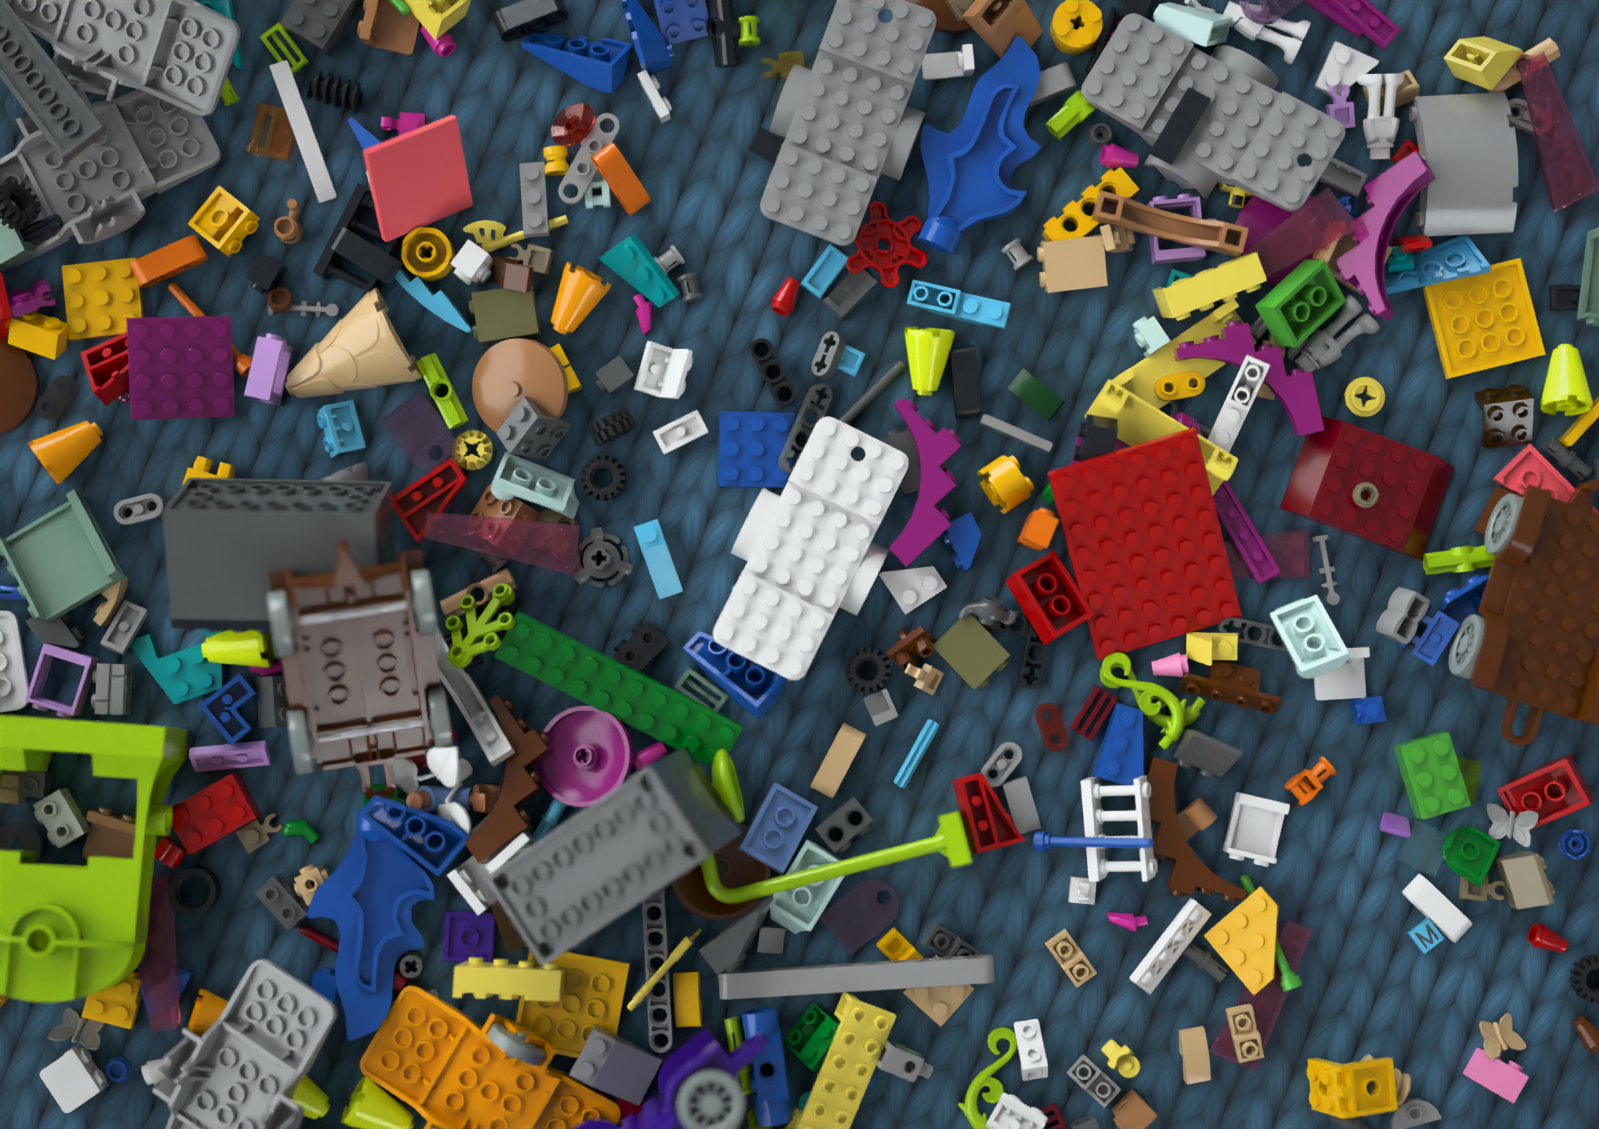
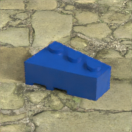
[1092,703,1144,785]

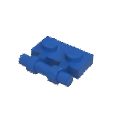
[1397,604,1461,666]

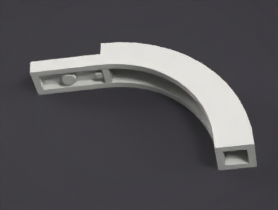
[434,627,515,766]

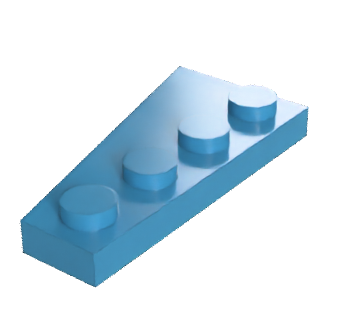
[1384,235,1491,294]

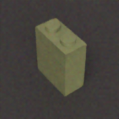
[469,284,541,346]
[933,613,1010,690]

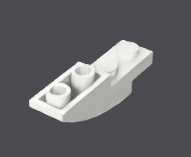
[1207,355,1270,453]

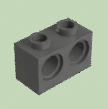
[815,795,873,853]
[254,873,309,931]

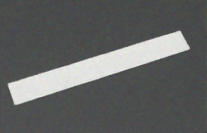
[270,60,337,203]

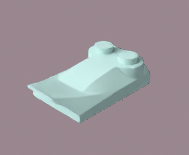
[491,452,580,519]
[1270,595,1349,679]
[769,840,844,934]

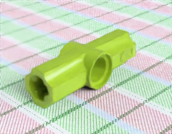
[1045,89,1096,140]
[416,353,469,430]
[1422,545,1495,575]

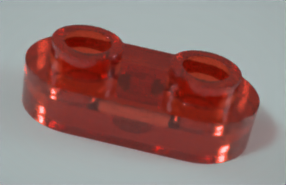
[1034,703,1069,752]

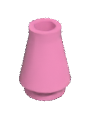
[1152,652,1189,677]

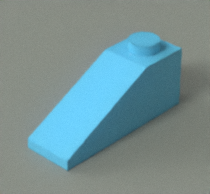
[634,519,683,599]

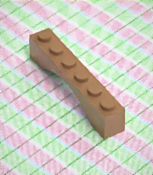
[1091,191,1249,257]

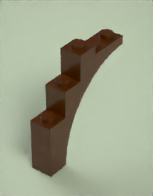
[465,695,553,864]
[1134,756,1247,903]

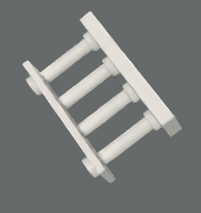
[1081,776,1157,881]

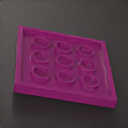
[126,316,235,420]

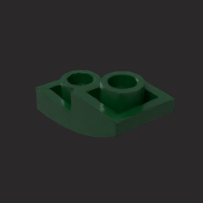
[1008,369,1065,421]

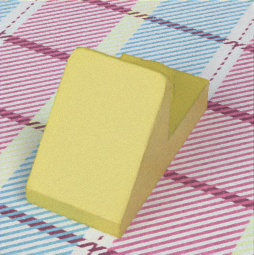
[1186,632,1238,666]

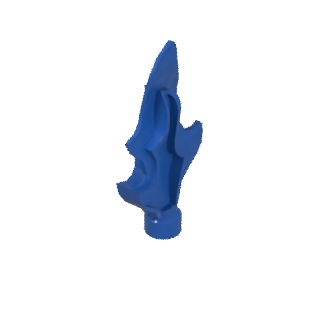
[918,36,1041,255]
[307,809,435,1041]

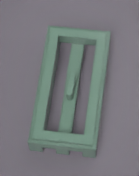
[674,667,729,712]

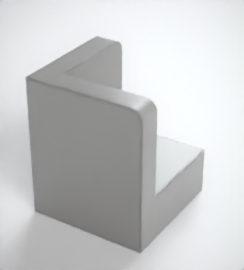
[863,688,898,726]

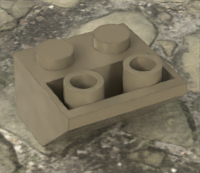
[1494,850,1555,909]

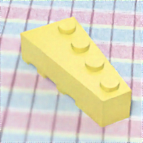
[403,0,471,40]
[1152,252,1267,321]
[453,957,566,1002]

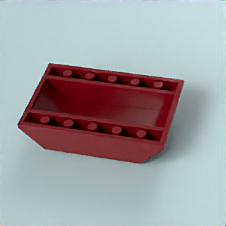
[1279,417,1455,561]

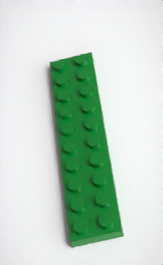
[494,611,743,767]

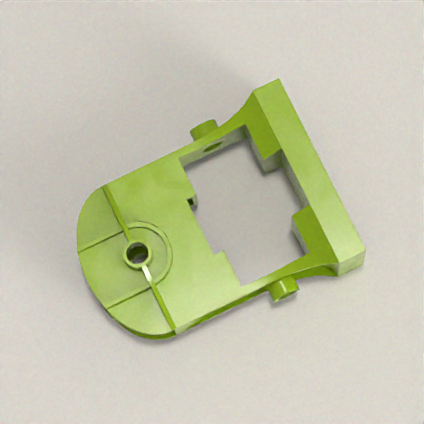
[0,715,189,1002]

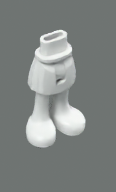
[1223,1,1311,65]
[1357,74,1404,159]

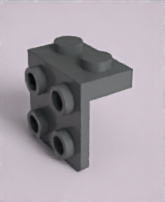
[496,397,571,459]

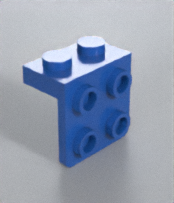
[653,0,709,45]
[1440,574,1489,635]

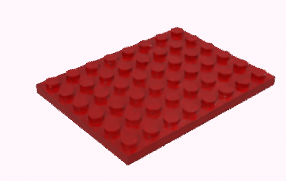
[1047,427,1242,661]

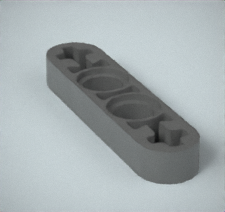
[778,383,833,474]
[1217,617,1289,653]

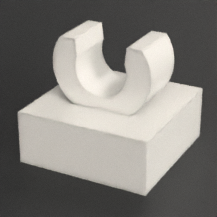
[1068,876,1096,905]

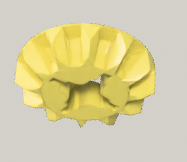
[1344,377,1385,417]
[453,430,493,470]

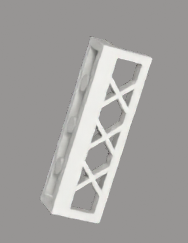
[1129,898,1212,994]

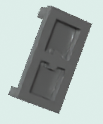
[822,269,877,321]

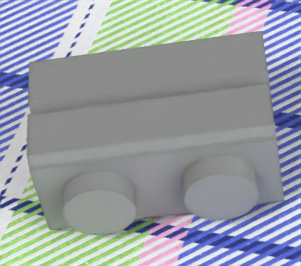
[91,663,133,715]

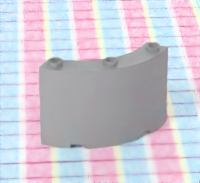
[1409,92,1518,236]

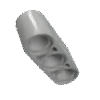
[1028,63,1077,108]

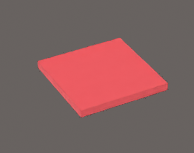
[363,115,473,242]

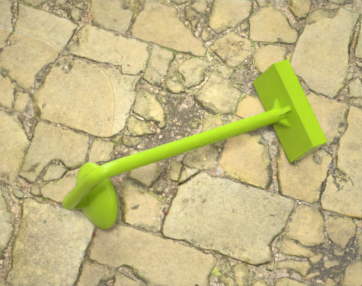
[700,749,973,904]

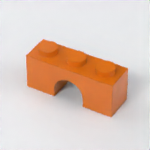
[1016,508,1059,552]

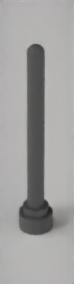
[839,360,906,425]

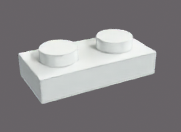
[637,70,672,123]
[653,410,709,455]

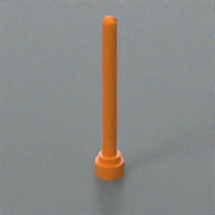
[168,283,253,377]

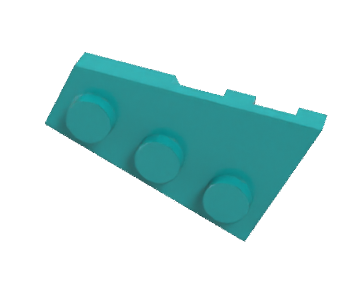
[598,232,679,308]

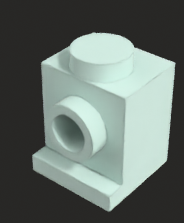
[1132,316,1171,357]

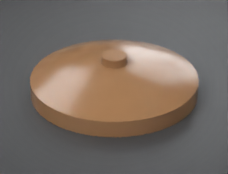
[472,338,568,432]

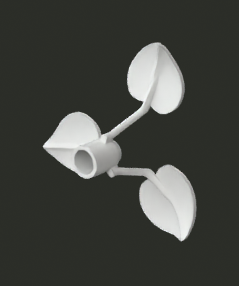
[393,747,473,836]

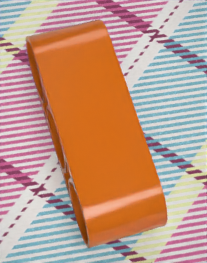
[591,142,651,216]
[130,235,208,288]

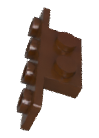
[1179,660,1283,714]

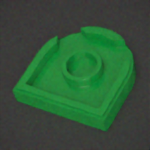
[1443,826,1502,887]

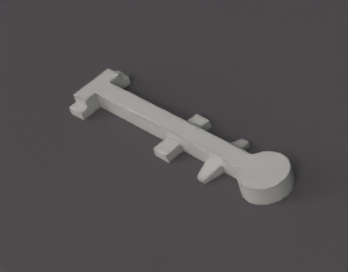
[268,301,340,318]
[1312,534,1340,605]

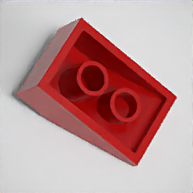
[1496,753,1594,830]

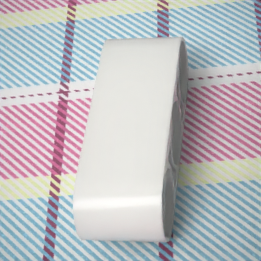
[1402,874,1473,943]

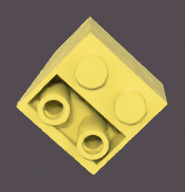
[1444,36,1523,90]

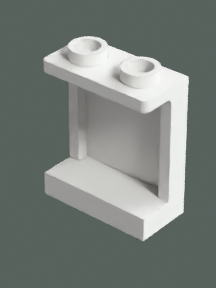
[1223,792,1290,867]

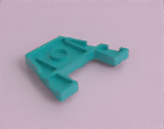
[130,629,224,705]

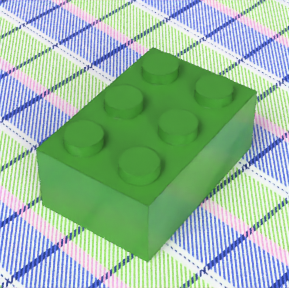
[1255,259,1346,348]
[1393,731,1471,820]

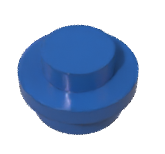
[105,1056,132,1082]

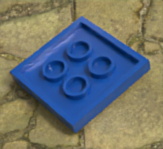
[718,411,795,488]

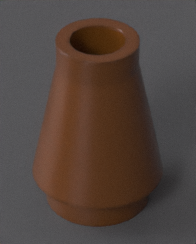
[1571,1014,1599,1054]

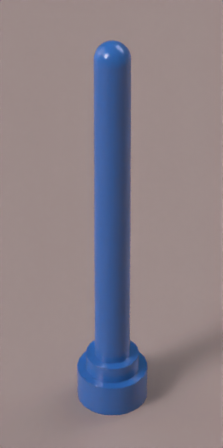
[1033,831,1154,851]

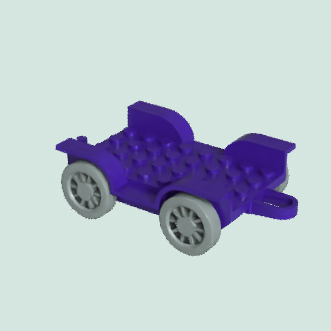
[571,1026,769,1129]

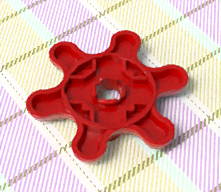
[846,201,928,288]

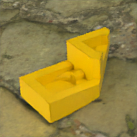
[876,927,924,961]

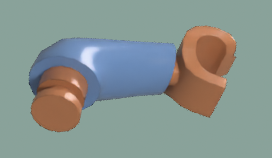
[406,784,500,814]

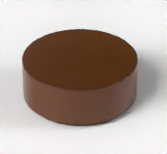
[267,287,293,313]

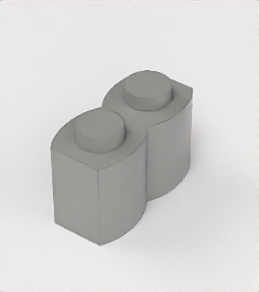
[1376,587,1430,644]

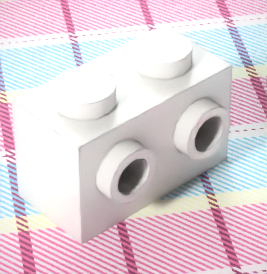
[450,239,494,286]
[33,788,90,849]

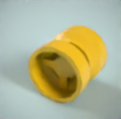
[543,146,569,176]

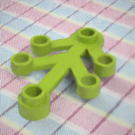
[446,583,515,668]

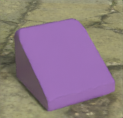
[1379,812,1411,838]

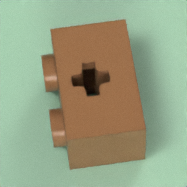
[1111,1089,1158,1129]

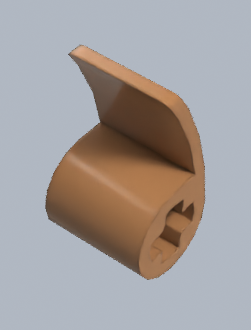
[1177,797,1218,841]

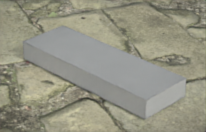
[978,414,1053,454]

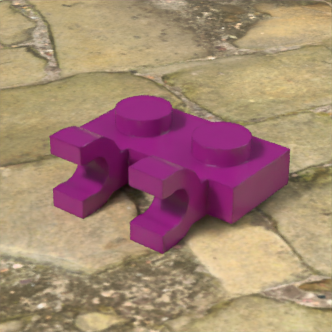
[7,278,56,318]

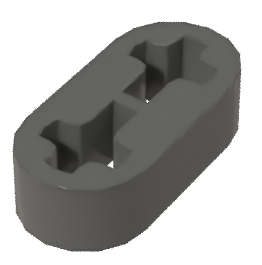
[811,331,846,380]

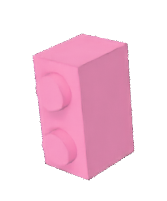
[1463,1047,1529,1103]

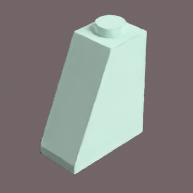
[1153,2,1233,47]

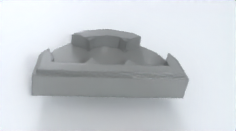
[1390,1098,1442,1129]

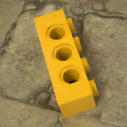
[1041,167,1140,241]

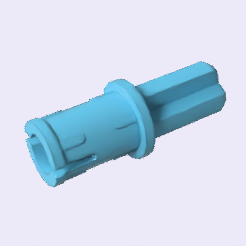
[532,798,568,843]

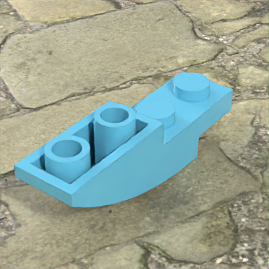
[907,280,1012,329]

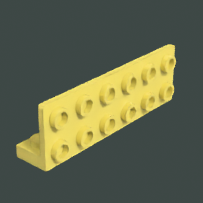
[1111,299,1256,409]
[1085,379,1239,495]
[786,992,896,1129]

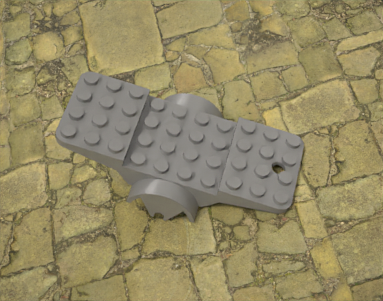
[7,0,241,116]
[760,0,937,246]
[1081,13,1345,211]
[0,89,221,270]
[152,959,337,1129]

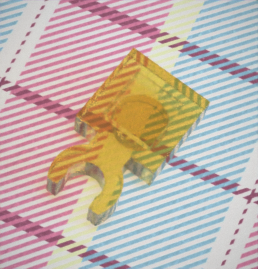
[761,50,805,80]

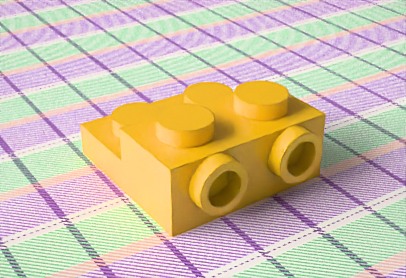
[188,186,260,257]
[81,971,146,1029]

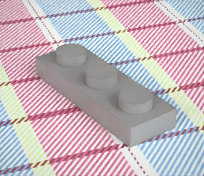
[519,162,550,238]

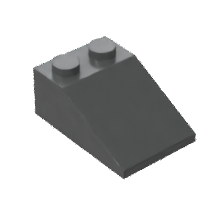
[1171,729,1243,779]
[699,895,774,975]

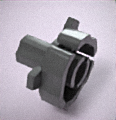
[574,527,634,589]

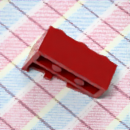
[80,332,129,406]
[393,458,469,543]
[951,773,1025,854]

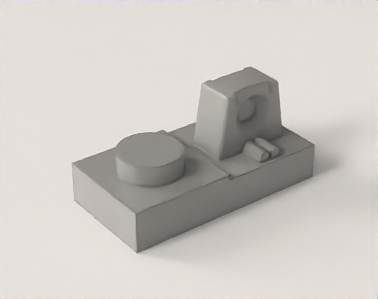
[100,600,149,655]

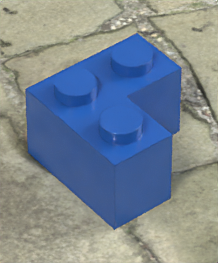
[199,672,256,745]

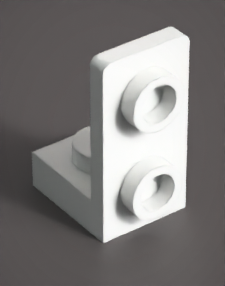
[922,44,975,80]
[1014,1019,1048,1081]

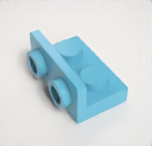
[317,400,366,458]

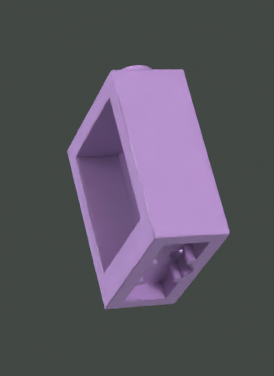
[1147,194,1206,265]
[244,334,293,406]
[25,643,99,719]

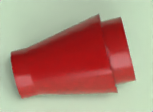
[770,277,800,317]
[1527,924,1568,953]

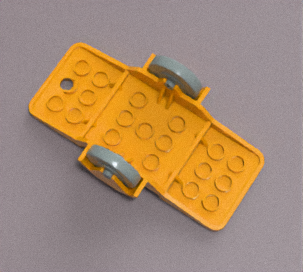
[360,985,621,1129]

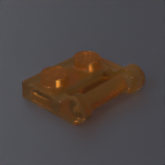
[245,103,295,163]

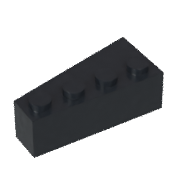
[1073,414,1118,463]

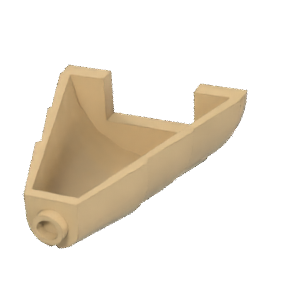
[285,288,423,398]

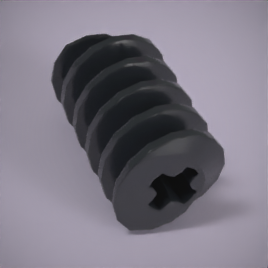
[306,69,363,114]

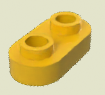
[1154,371,1205,401]

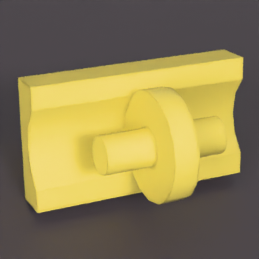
[1101,1039,1140,1078]

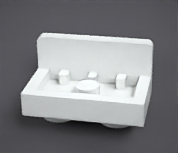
[986,1093,1048,1129]

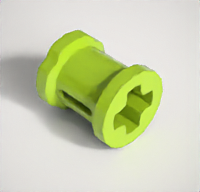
[737,16,760,46]

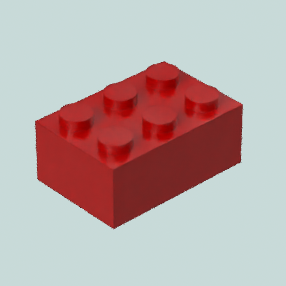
[1005,550,1095,645]
[172,772,263,855]

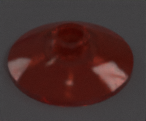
[551,103,595,147]

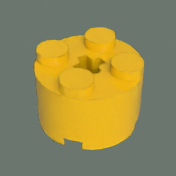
[1050,0,1103,55]
[401,227,455,282]
[977,455,1034,514]

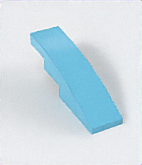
[395,268,473,335]

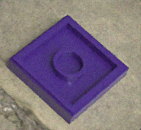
[443,910,497,962]

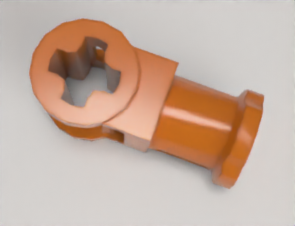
[1284,756,1337,806]

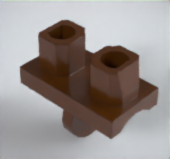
[886,626,937,670]

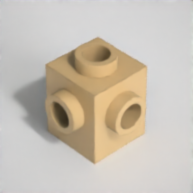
[294,864,331,906]

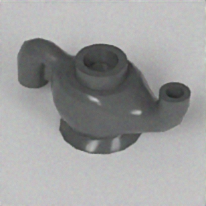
[958,595,1018,626]

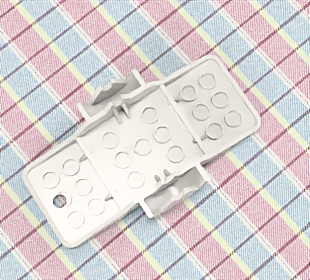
[713,417,909,680]

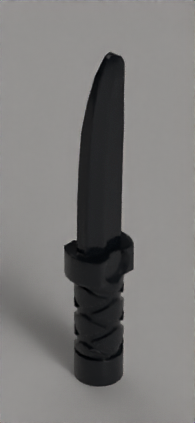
[1085,7,1116,74]

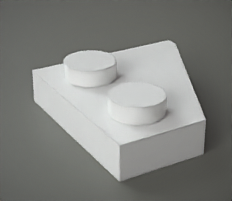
[1313,41,1379,95]
[879,566,947,615]

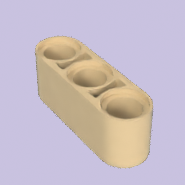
[810,723,866,799]

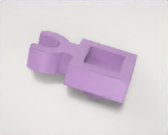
[1326,84,1355,128]

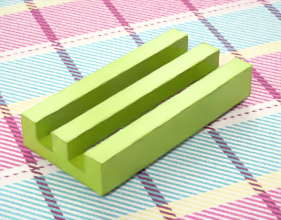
[260,23,310,76]

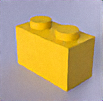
[8,311,69,360]

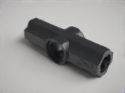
[706,0,739,68]

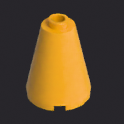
[550,262,611,335]
[28,420,103,485]
[185,988,229,1038]

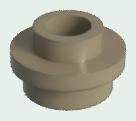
[1353,482,1379,508]

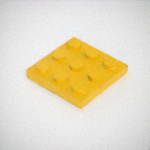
[62,257,145,341]

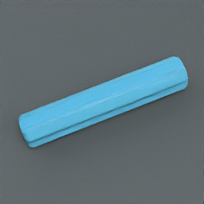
[894,719,940,788]

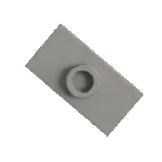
[1318,157,1368,199]

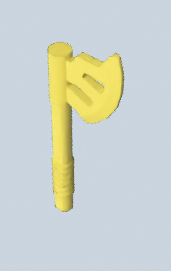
[463,215,569,253]
[626,929,702,1011]

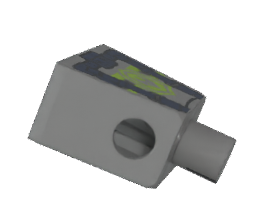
[876,1037,933,1082]

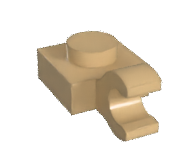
[905,663,944,695]

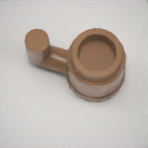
[274,199,303,244]

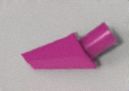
[633,293,652,335]
[249,661,283,677]
[1106,912,1148,932]

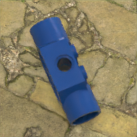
[742,1007,793,1127]

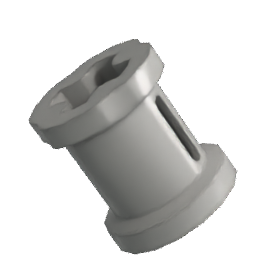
[1001,238,1033,271]
[654,245,685,275]

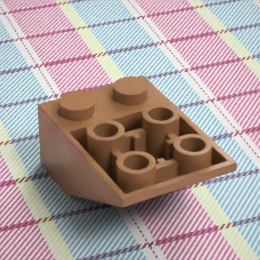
[962,0,1043,58]

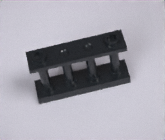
[313,183,406,297]

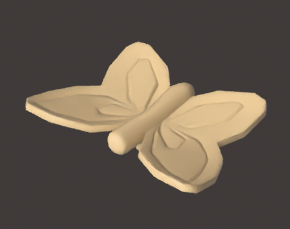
[1479,1013,1526,1060]

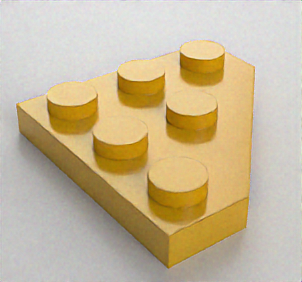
[1203,886,1279,995]

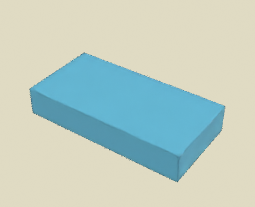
[800,244,849,299]

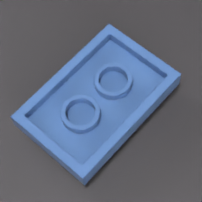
[738,782,818,874]

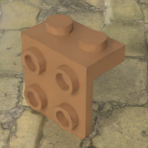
[357,0,421,56]
[466,484,539,555]
[82,806,136,859]

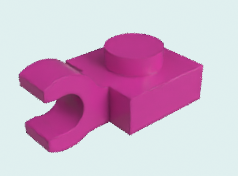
[381,112,426,136]

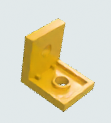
[1306,1057,1398,1119]

